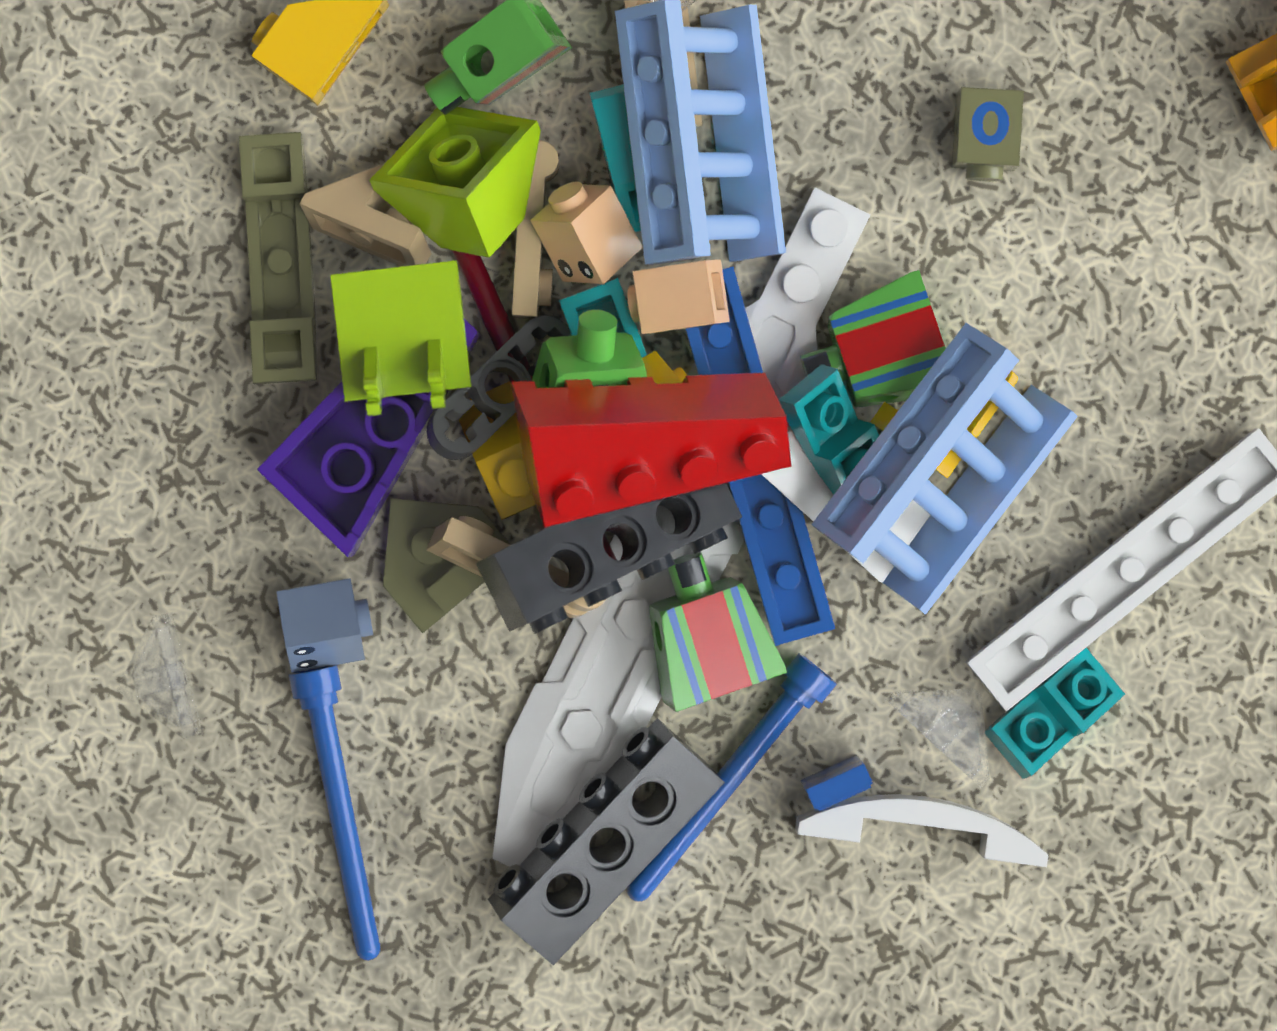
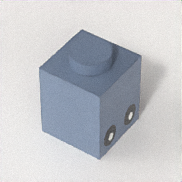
[276,578,373,673]

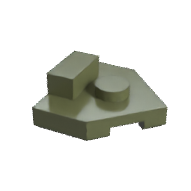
[383,498,511,633]

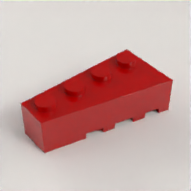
[511,373,792,527]

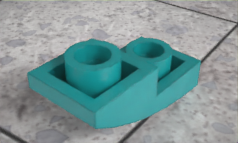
[778,364,879,495]
[983,648,1125,779]

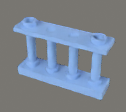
[615,0,786,265]
[811,323,1078,614]

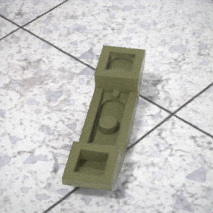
[239,132,317,385]

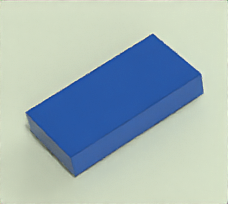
[800,755,873,811]

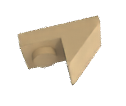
[300,165,432,267]

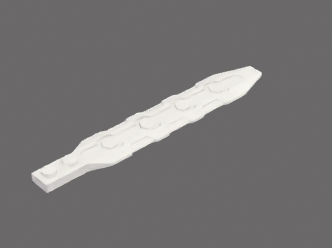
[492,187,870,867]

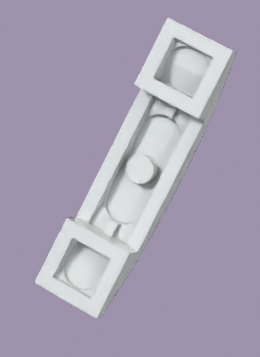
[795,794,1048,867]

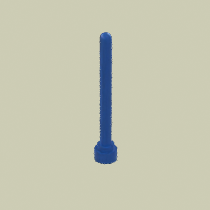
[627,653,837,902]
[288,665,381,961]

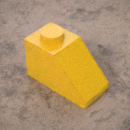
[251,0,389,106]
[459,381,536,520]

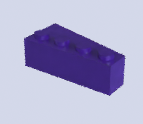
[257,319,481,557]

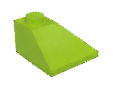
[369,107,541,258]

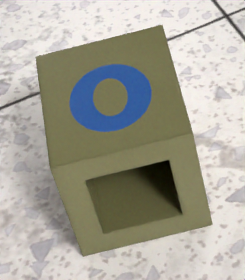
[952,87,1024,182]

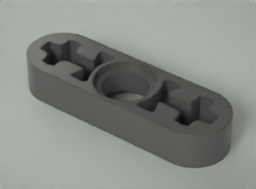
[427,315,572,460]

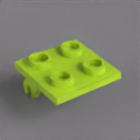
[330,260,472,416]

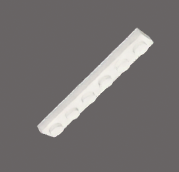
[965,428,1277,711]

